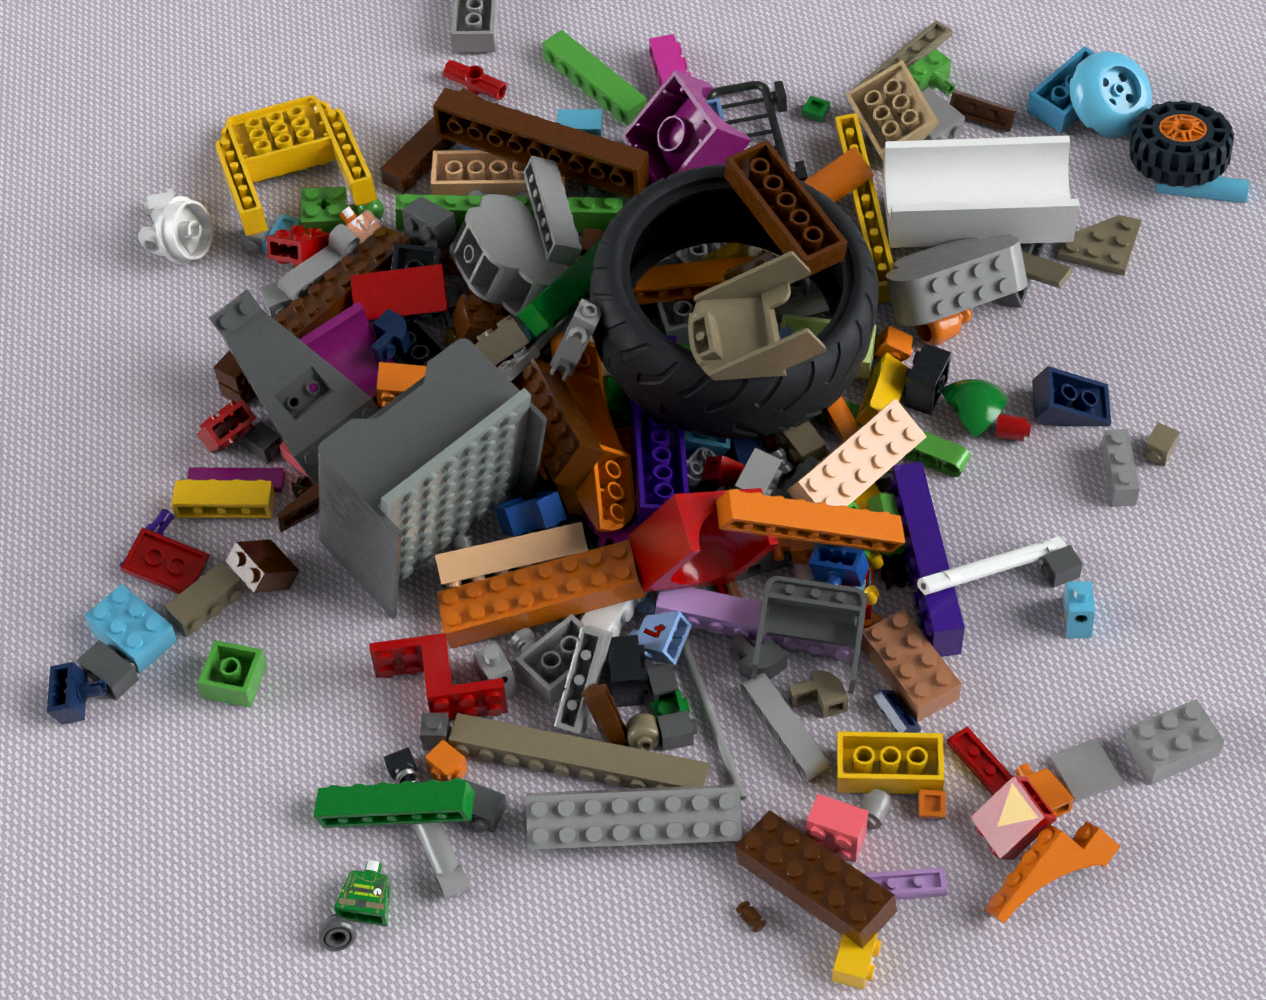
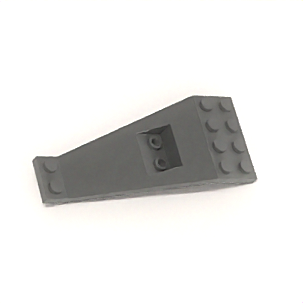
[208,290,380,484]

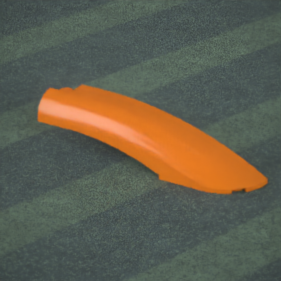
[549,332,635,532]

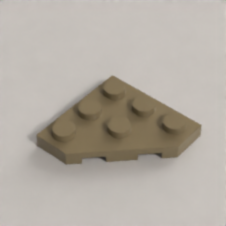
[1057,215,1142,276]

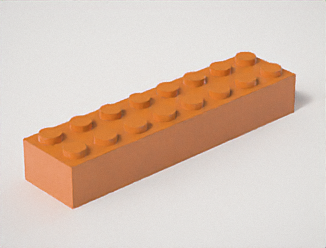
[437,540,645,648]

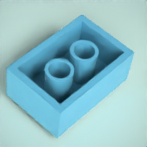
[84,584,177,673]

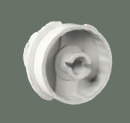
[138,196,213,264]

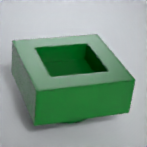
[801,96,830,123]

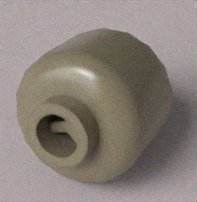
[626,713,661,751]

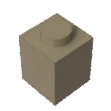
[1142,422,1180,466]

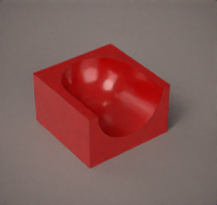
[628,488,778,592]

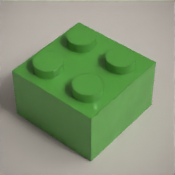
[198,640,267,708]

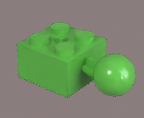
[301,187,384,233]

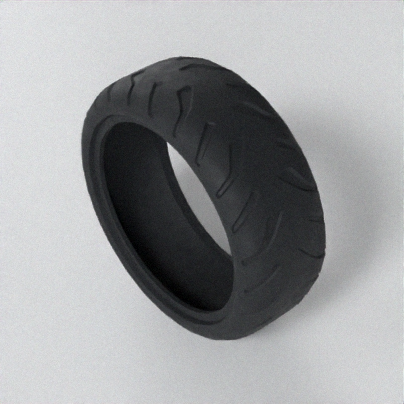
[589,164,879,439]

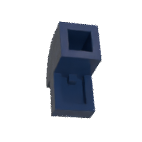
[371,309,411,363]

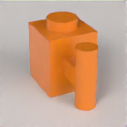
[773,537,815,564]

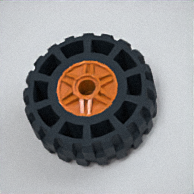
[1129,101,1234,187]

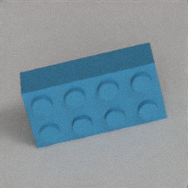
[1027,46,1107,133]

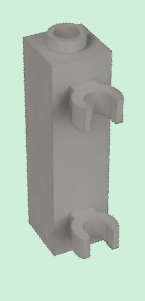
[549,299,602,381]

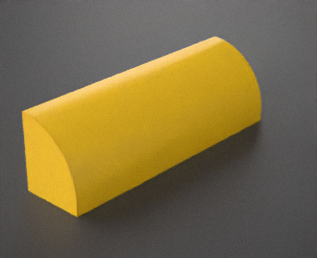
[856,353,909,424]

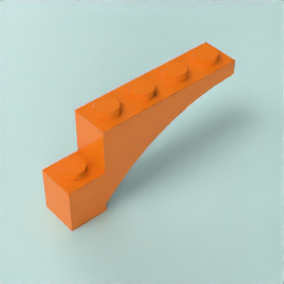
[984,821,1121,924]

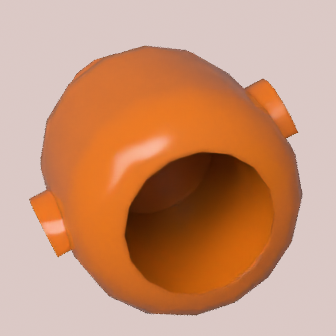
[916,308,972,346]

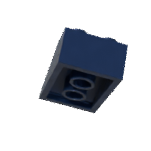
[1032,366,1111,426]

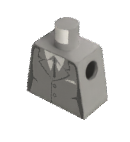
[473,643,518,700]

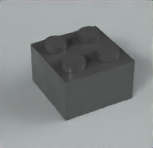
[402,197,457,260]

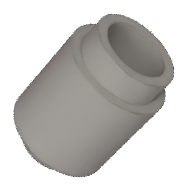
[860,789,891,830]

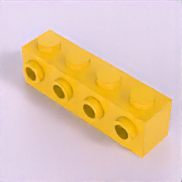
[172,479,275,519]

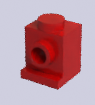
[702,455,744,487]

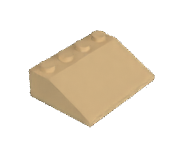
[845,60,939,162]

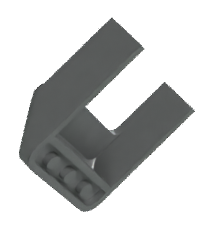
[751,576,867,694]

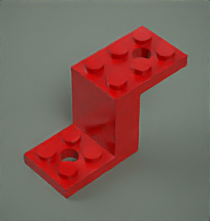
[369,633,508,722]

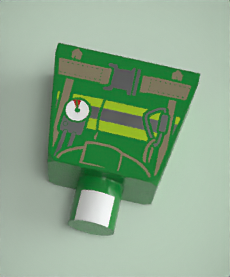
[334,860,390,926]

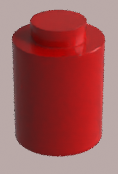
[995,414,1031,441]

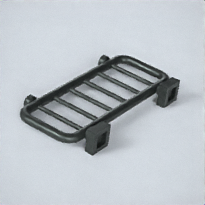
[706,81,808,181]

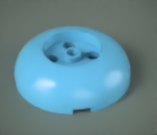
[1070,51,1152,138]

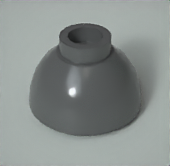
[318,914,356,951]

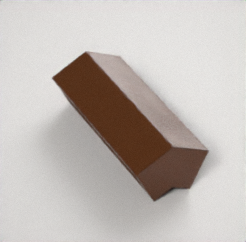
[581,683,628,745]

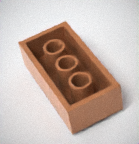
[860,609,962,722]

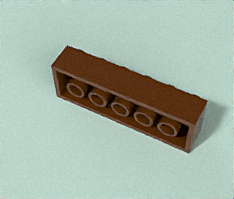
[724,140,848,279]
[514,358,604,490]
[735,810,897,949]

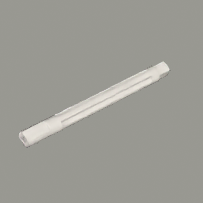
[917,536,1067,595]

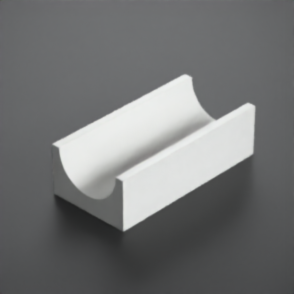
[882,136,1080,248]

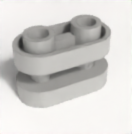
[686,447,716,493]

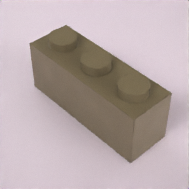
[164,562,245,637]

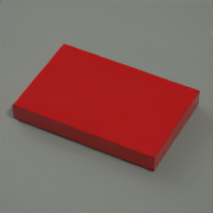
[121,527,210,594]

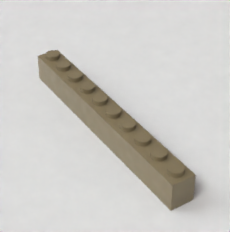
[449,713,710,789]

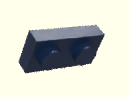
[873,689,922,733]

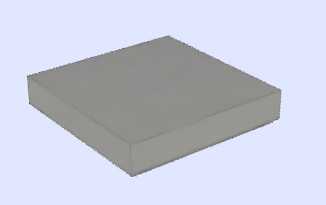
[1049,738,1122,803]

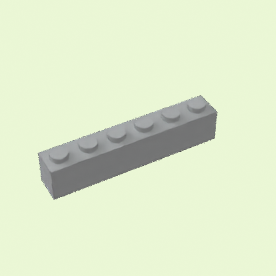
[523,156,582,266]

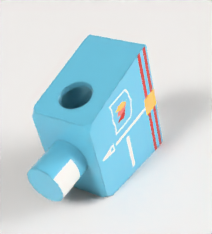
[1062,581,1095,638]

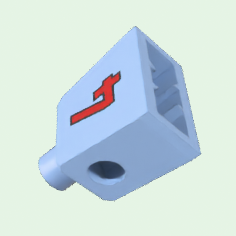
[629,611,692,666]

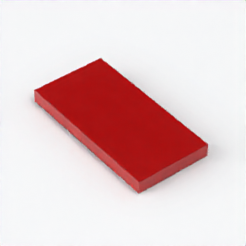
[350,264,448,321]

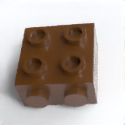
[225,539,299,593]

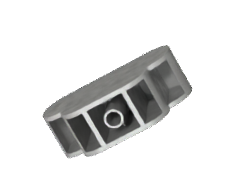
[449,194,565,316]
[886,235,1028,326]

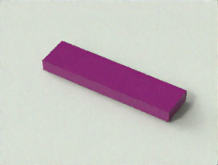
[187,467,285,493]

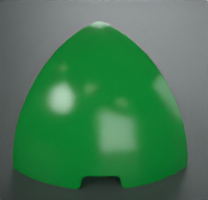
[941,379,1008,438]

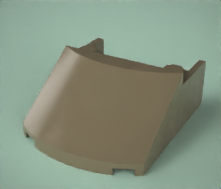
[688,251,826,381]

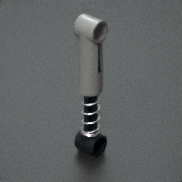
[383,747,470,900]

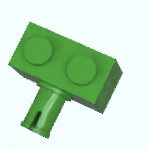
[908,49,956,96]

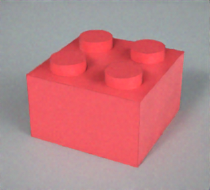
[806,794,869,862]

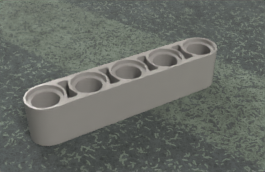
[740,673,830,782]

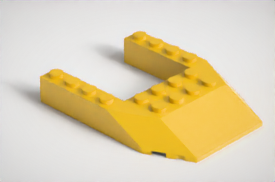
[215,95,377,236]

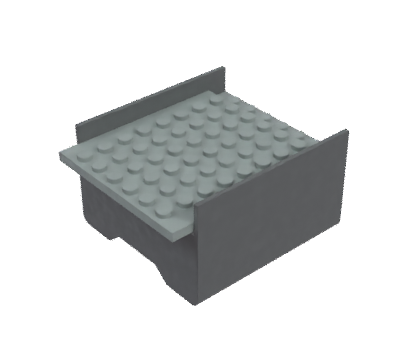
[318,338,547,619]

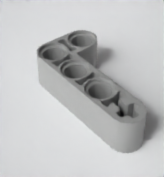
[278,224,360,300]

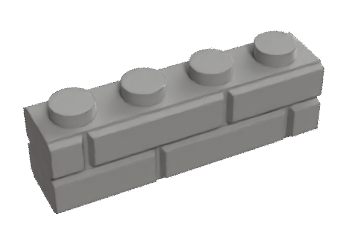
[554,625,613,734]

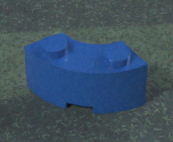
[494,491,567,537]

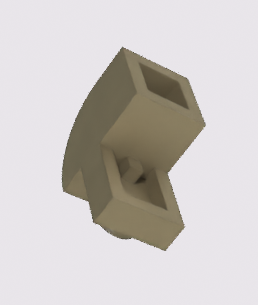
[789,670,848,718]

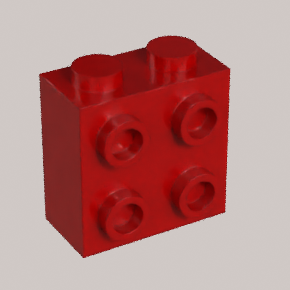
[266,225,330,267]
[197,399,257,452]

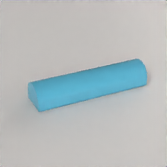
[1155,177,1249,203]

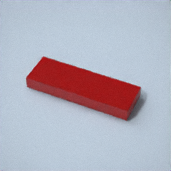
[946,726,1013,795]

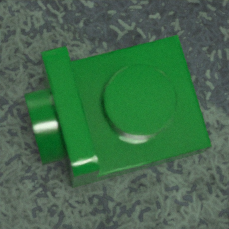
[650,690,690,718]

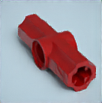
[443,60,507,100]

